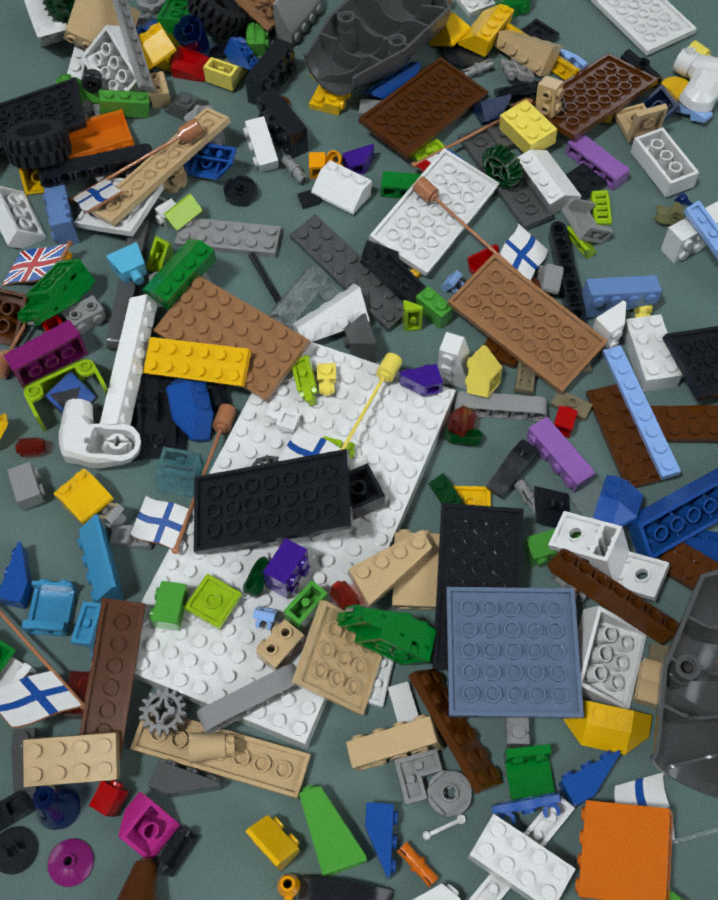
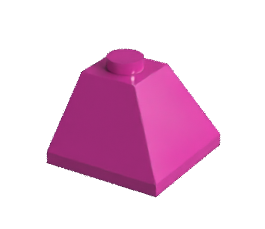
[118,792,180,860]

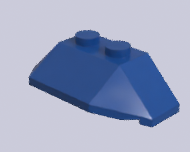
[363,61,421,100]
[183,143,237,181]
[166,378,213,442]
[593,475,643,527]

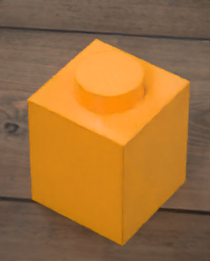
[309,152,326,179]

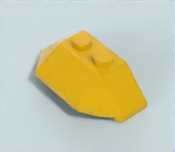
[563,700,652,755]

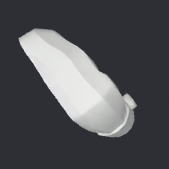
[672,46,718,113]
[59,399,141,469]

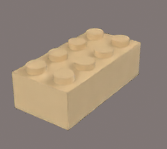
[23,731,120,787]

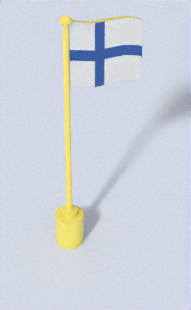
[278,353,402,461]

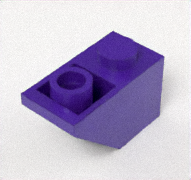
[343,144,374,175]
[399,364,443,397]

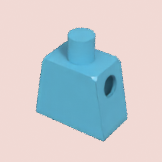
[106,242,147,285]

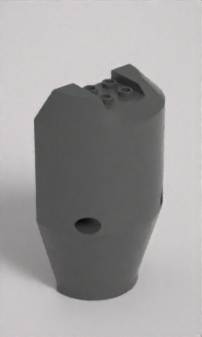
[303,0,451,96]
[650,570,718,798]

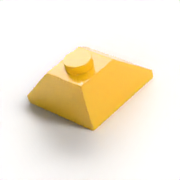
[429,12,471,47]

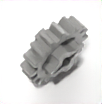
[139,688,188,737]

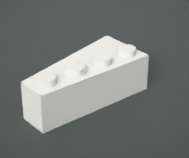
[292,284,370,342]

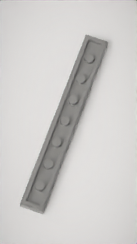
[112,0,155,93]

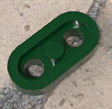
[444,426,483,446]
[243,557,270,597]

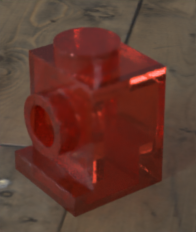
[448,405,476,437]

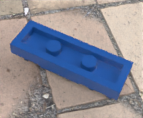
[491,791,562,824]

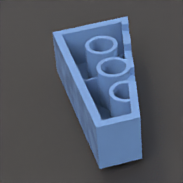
[43,184,79,245]
[582,275,662,319]

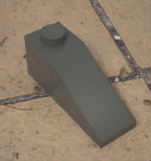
[11,727,42,801]

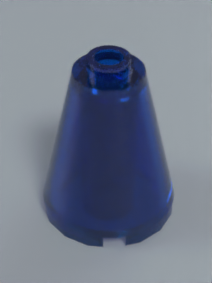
[173,14,210,54]
[33,784,81,830]

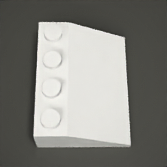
[81,25,141,92]
[578,606,647,710]

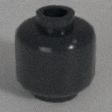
[82,68,103,93]

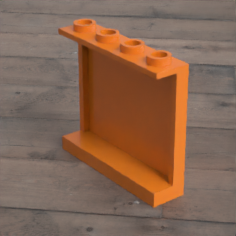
[68,109,135,159]
[575,800,673,900]

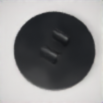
[0,827,38,875]

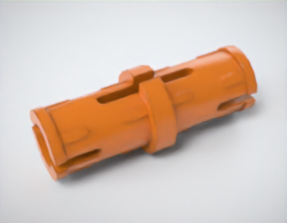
[397,841,439,888]

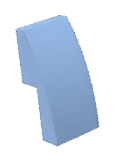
[559,49,588,72]
[675,102,713,123]

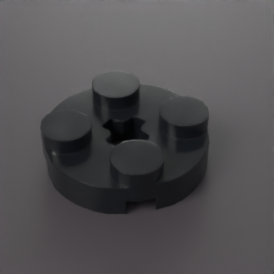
[223,175,257,207]

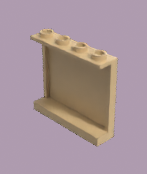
[63,0,140,50]
[392,529,440,610]

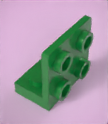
[503,744,555,800]

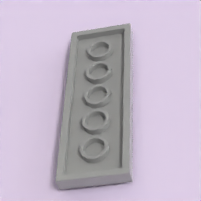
[174,218,282,258]

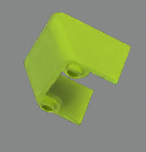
[23,358,108,432]

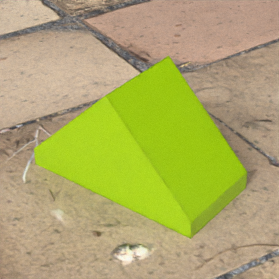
[146,236,174,273]

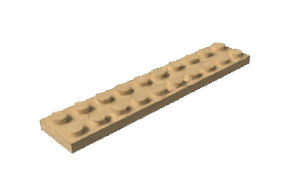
[91,107,231,226]

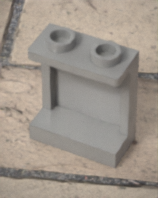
[561,198,613,244]

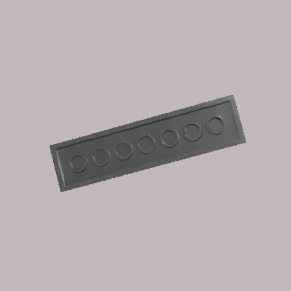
[458,124,554,230]
[290,214,403,332]

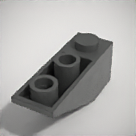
[148,759,223,798]

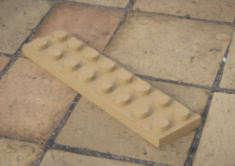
[130,712,311,800]

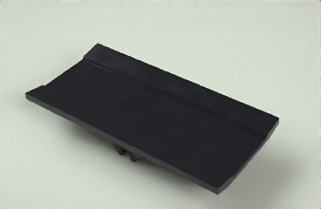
[130,363,187,462]

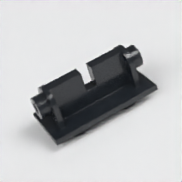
[154,825,199,878]

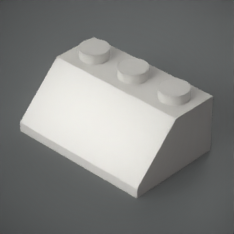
[311,160,372,215]

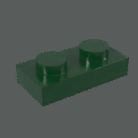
[428,473,465,504]

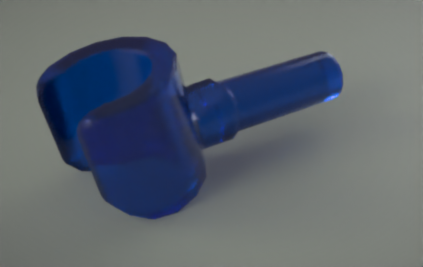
[674,193,694,206]

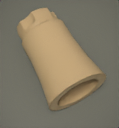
[189,732,235,764]

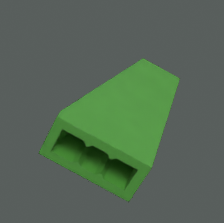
[299,785,367,878]

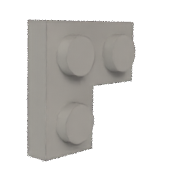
[394,749,443,806]

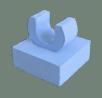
[440,270,464,294]
[253,606,279,630]

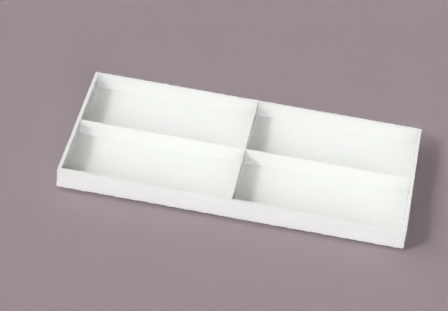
[134,342,456,750]

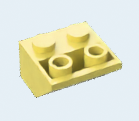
[203,57,248,91]
[465,345,502,398]

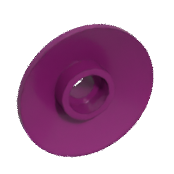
[48,839,94,887]

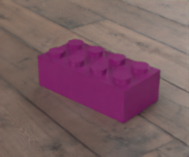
[3,319,88,389]

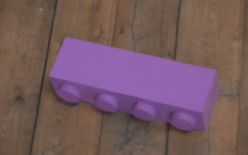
[565,134,630,191]
[527,417,596,493]

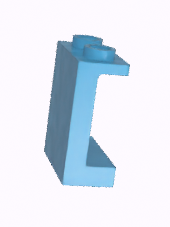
[21,579,77,637]
[70,601,101,658]

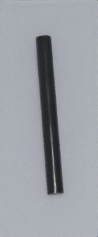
[248,252,284,307]

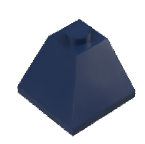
[643,84,680,121]
[472,94,511,125]

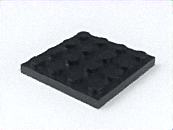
[662,326,718,401]

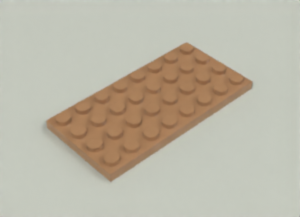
[447,253,608,394]
[153,275,311,402]

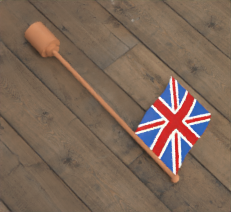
[0,241,73,379]

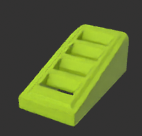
[590,190,612,225]

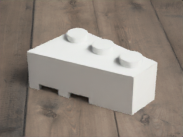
[243,116,278,173]
[438,332,470,389]

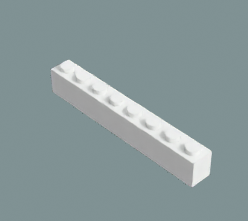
[100,294,158,425]

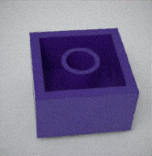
[263,538,310,599]

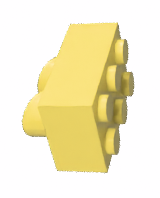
[499,100,557,153]

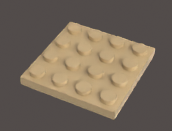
[291,600,382,715]

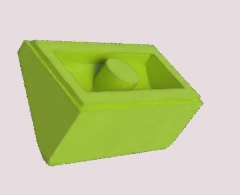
[164,193,202,231]
[567,225,597,259]
[402,300,423,331]

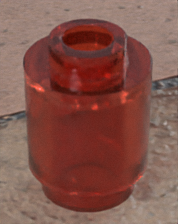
[15,437,46,457]
[330,581,360,610]

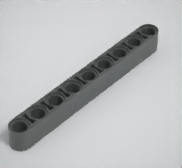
[107,221,151,350]

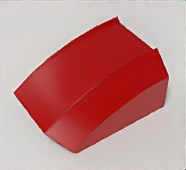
[171,46,210,82]

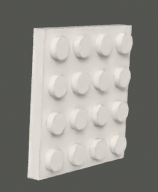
[74,176,164,237]

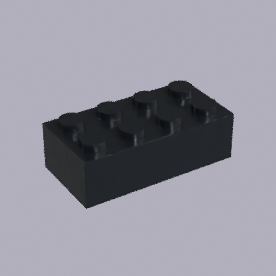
[245,38,296,106]
[256,87,309,159]
[311,463,385,538]

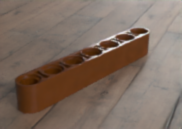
[548,548,679,645]

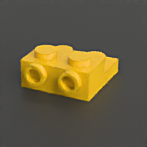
[309,84,351,116]

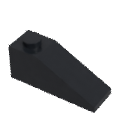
[486,439,538,499]

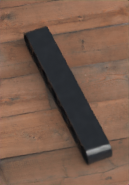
[38,143,153,188]
[548,221,586,321]

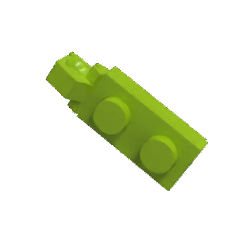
[292,355,318,407]

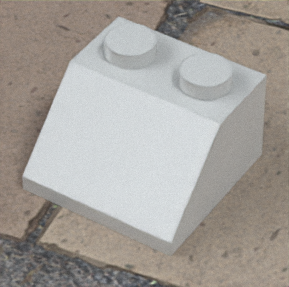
[593,301,626,352]

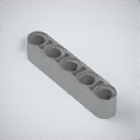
[454,391,547,421]
[197,663,300,734]

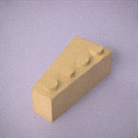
[493,29,563,76]
[348,530,432,608]
[346,715,445,771]

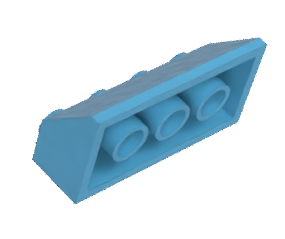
[77,514,125,603]

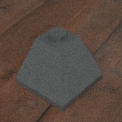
[164,90,208,121]
[343,313,376,363]

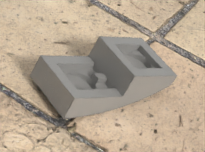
[109,525,153,549]

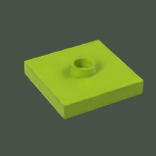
[183,573,243,630]

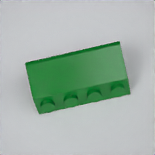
[142,239,216,310]

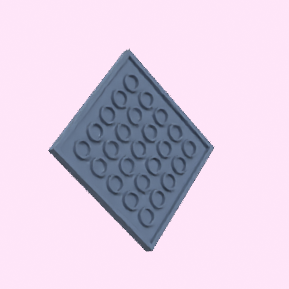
[446,587,584,719]

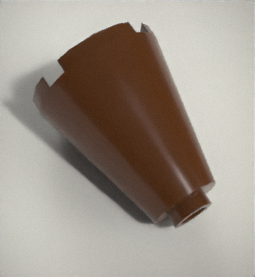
[116,858,158,900]

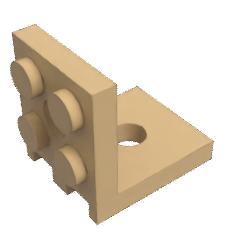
[613,103,668,144]

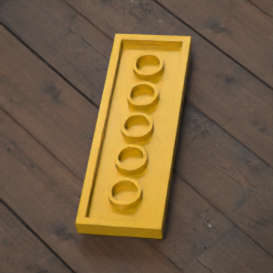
[143,337,252,387]

